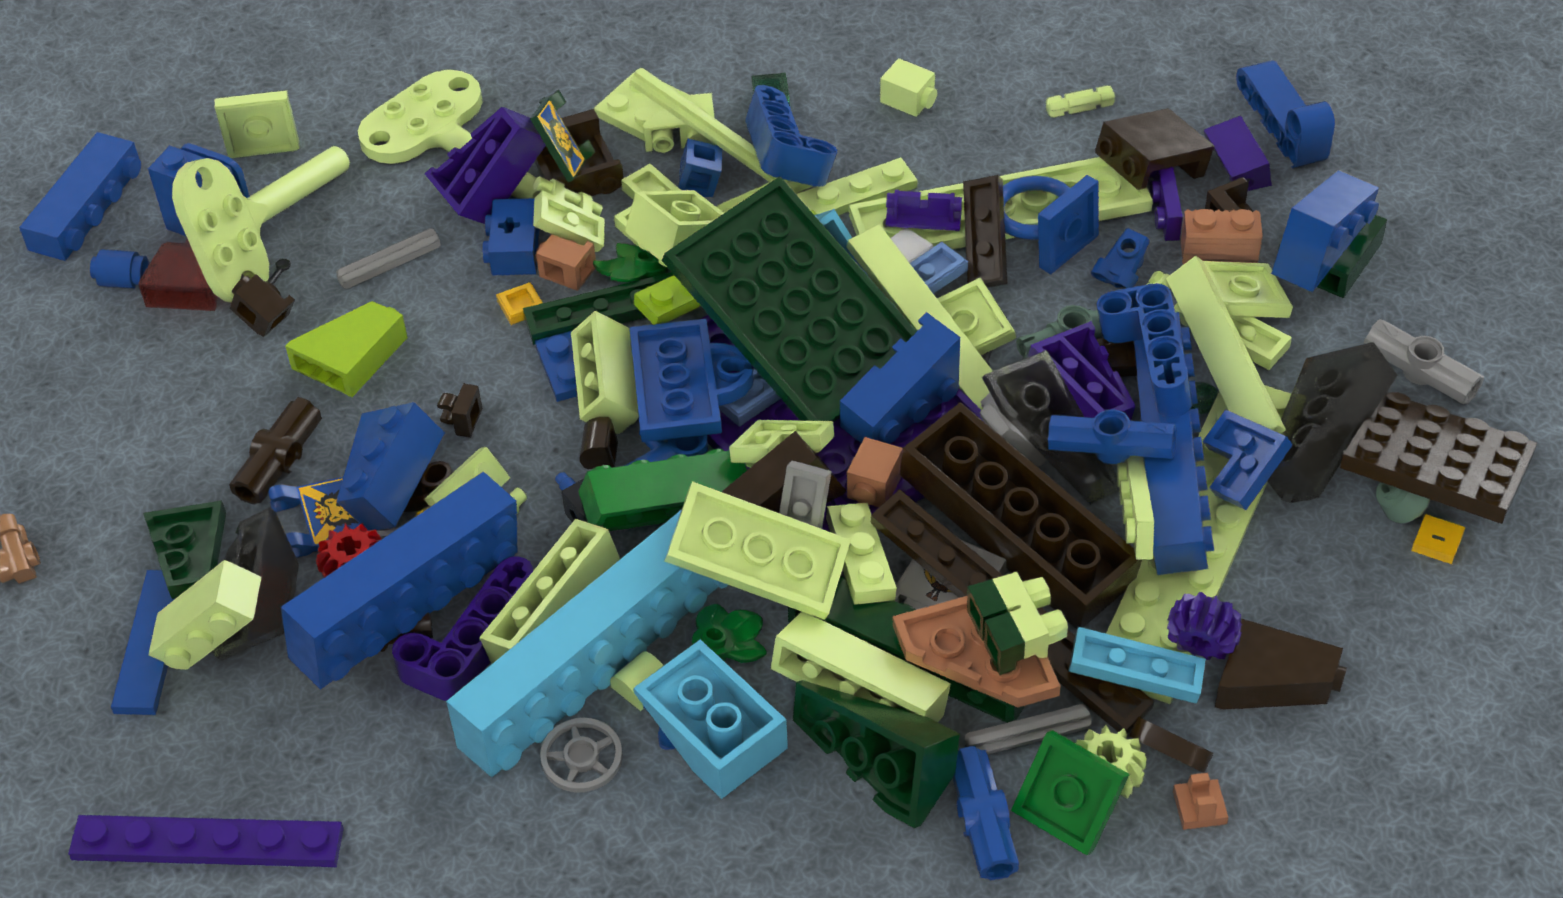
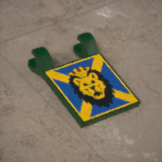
[530,89,596,183]

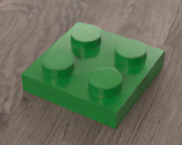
[1011,730,1130,855]

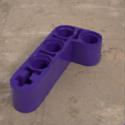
[392,556,533,701]

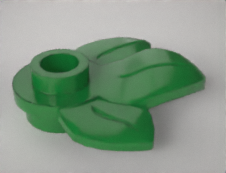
[593,243,668,282]
[692,604,767,663]

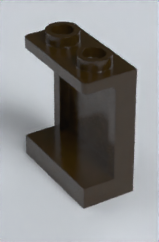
[1095,108,1215,190]
[534,109,624,196]

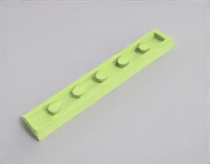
[846,224,1013,410]
[1166,256,1286,434]

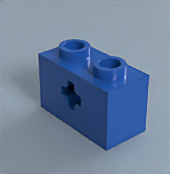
[482,198,540,275]

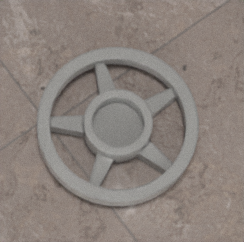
[540,718,623,793]

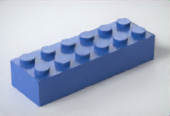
[281,472,518,689]

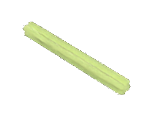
[630,68,776,182]

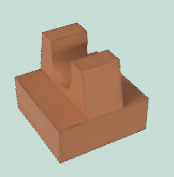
[1173,773,1229,830]

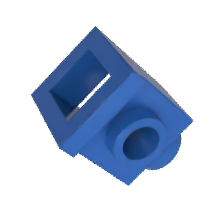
[677,138,722,197]

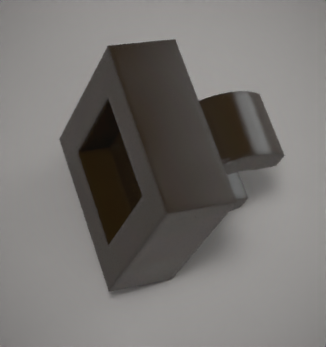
[437,383,483,438]

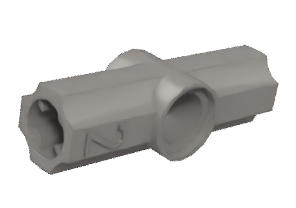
[1363,319,1484,405]

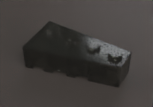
[1267,342,1398,503]

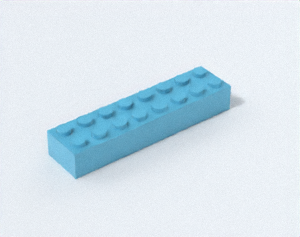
[446,510,728,777]

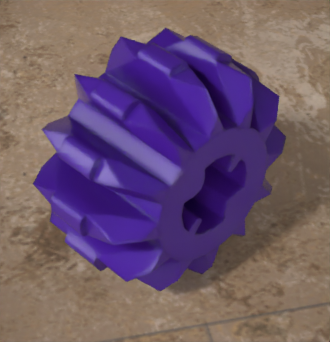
[1167,592,1242,660]

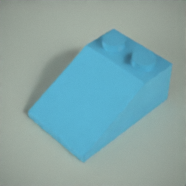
[633,640,788,799]

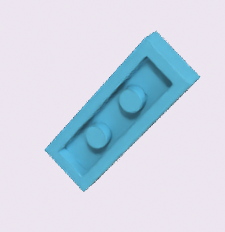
[1068,627,1206,704]

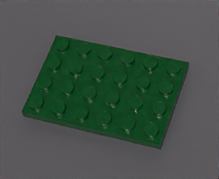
[662,176,917,422]

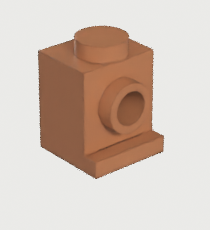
[535,234,596,291]

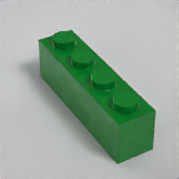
[578,449,747,532]

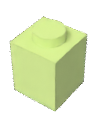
[880,58,937,117]

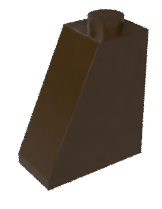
[722,431,846,513]
[1215,619,1347,710]

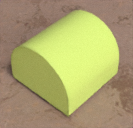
[610,651,664,711]

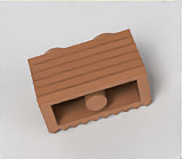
[1181,209,1263,264]

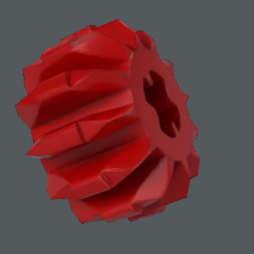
[316,523,381,578]

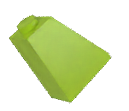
[285,301,408,397]

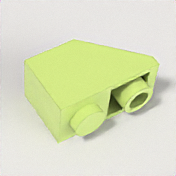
[643,93,716,153]

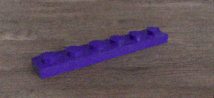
[68,815,344,867]

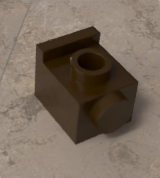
[229,274,295,337]

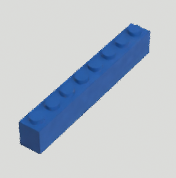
[1134,312,1214,575]

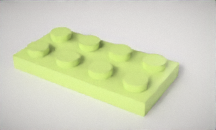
[665,482,851,620]

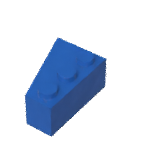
[1271,170,1379,292]
[840,312,960,444]
[336,402,445,531]

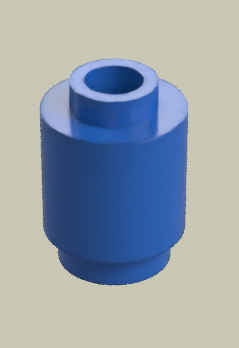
[90,249,149,289]

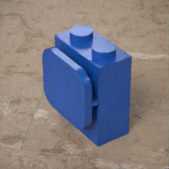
[148,143,249,237]

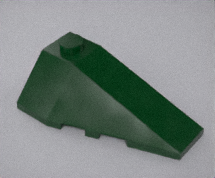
[793,680,960,829]

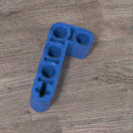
[1236,60,1335,168]
[745,85,837,187]
[1097,283,1192,417]

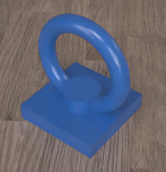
[1003,175,1099,275]

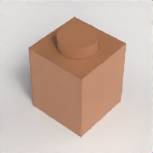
[847,437,903,507]

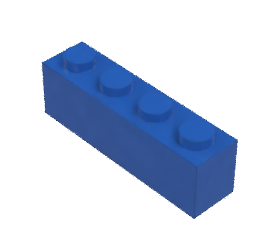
[19,132,141,261]

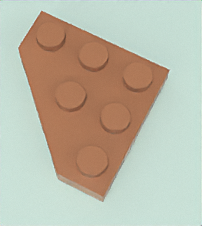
[892,596,1060,708]

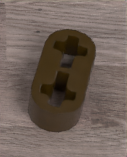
[1129,717,1214,773]

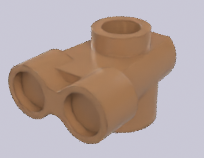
[0,514,41,583]

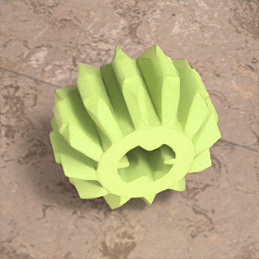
[1076,725,1147,799]

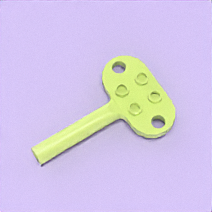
[358,70,540,199]
[172,146,350,303]

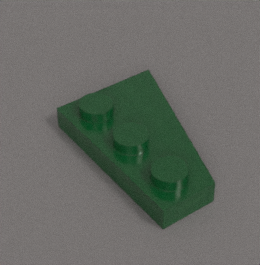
[143,500,226,599]

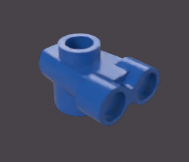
[1091,228,1150,288]

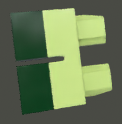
[967,572,1068,675]

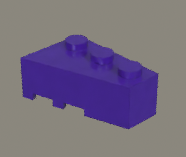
[424,107,546,224]
[1022,321,1135,421]

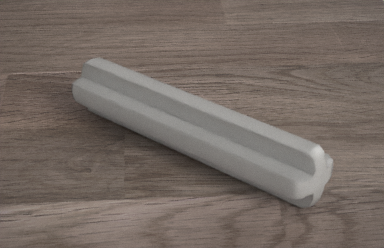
[336,228,441,289]
[964,704,1092,755]

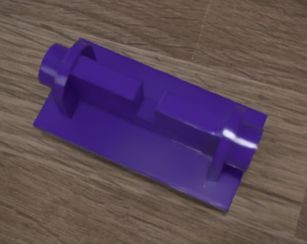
[885,189,962,231]

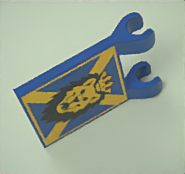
[268,477,392,560]

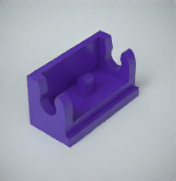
[1204,115,1272,191]

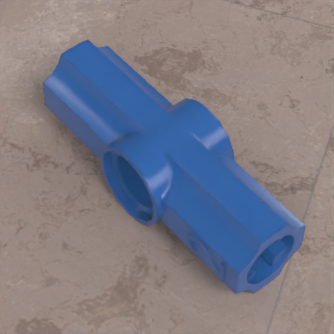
[1048,409,1177,464]
[953,746,1019,881]

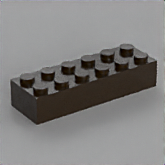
[899,402,1142,629]

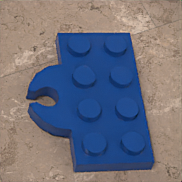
[629,319,754,442]

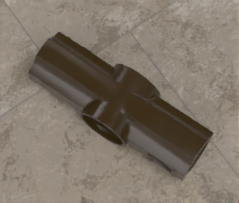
[229,397,322,505]

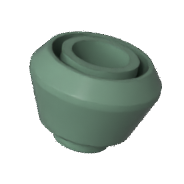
[1376,482,1430,524]

